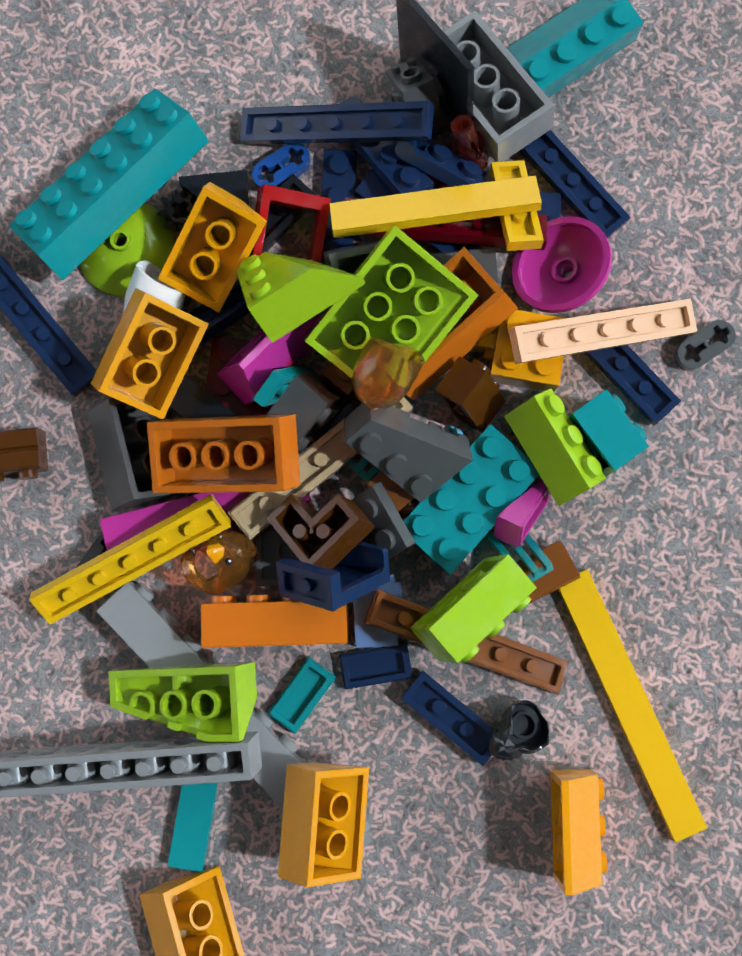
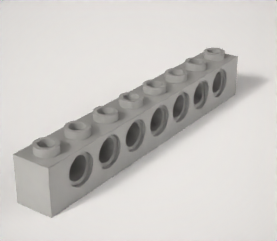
[0,732,262,798]

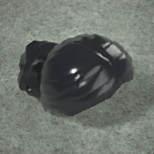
[489,700,549,761]

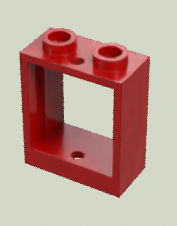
[249,184,331,263]

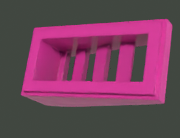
[494,480,550,548]

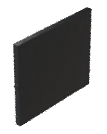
[396,0,474,139]

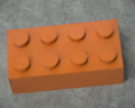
[403,247,518,401]
[147,414,301,493]
[201,595,349,648]

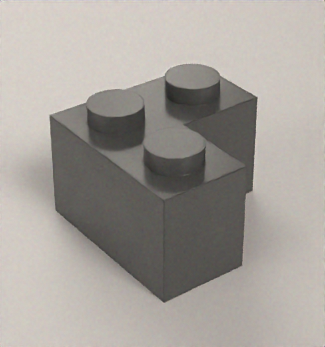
[267,371,344,454]

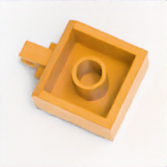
[472,310,566,391]

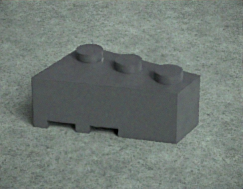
[344,397,473,502]

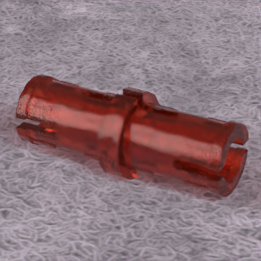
[451,115,489,170]

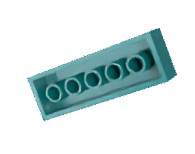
[9,88,209,280]

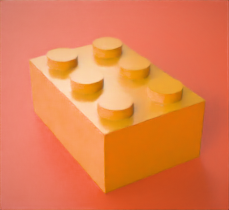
[90,288,209,419]

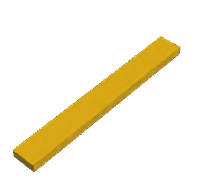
[558,569,707,843]

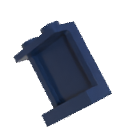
[276,542,390,612]

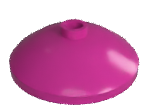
[512,216,612,313]

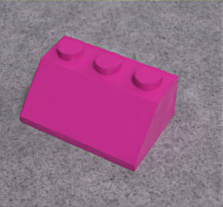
[217,314,320,404]

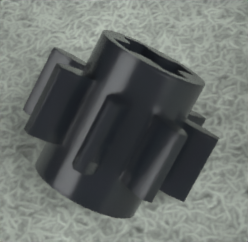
[156,189,193,233]

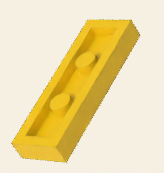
[489,160,544,251]

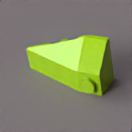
[108,662,257,742]

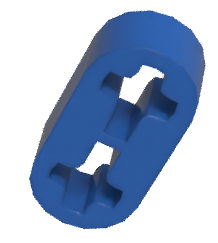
[252,143,310,188]

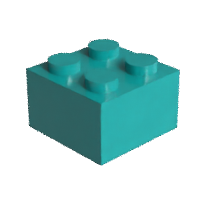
[569,389,650,476]

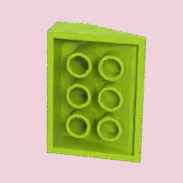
[303,226,478,405]

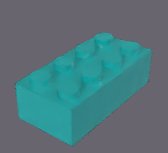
[404,424,539,575]

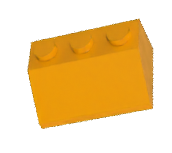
[158,182,267,313]
[278,762,369,887]
[550,769,607,895]
[139,866,245,956]

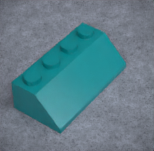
[507,0,644,98]

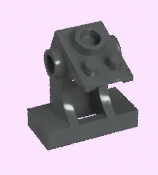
[385,57,456,142]

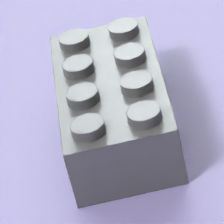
[443,11,555,162]

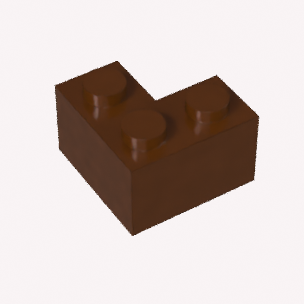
[266,493,375,569]

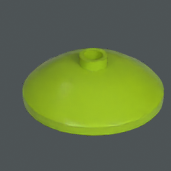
[79,203,176,297]

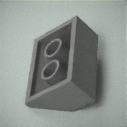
[87,398,183,510]

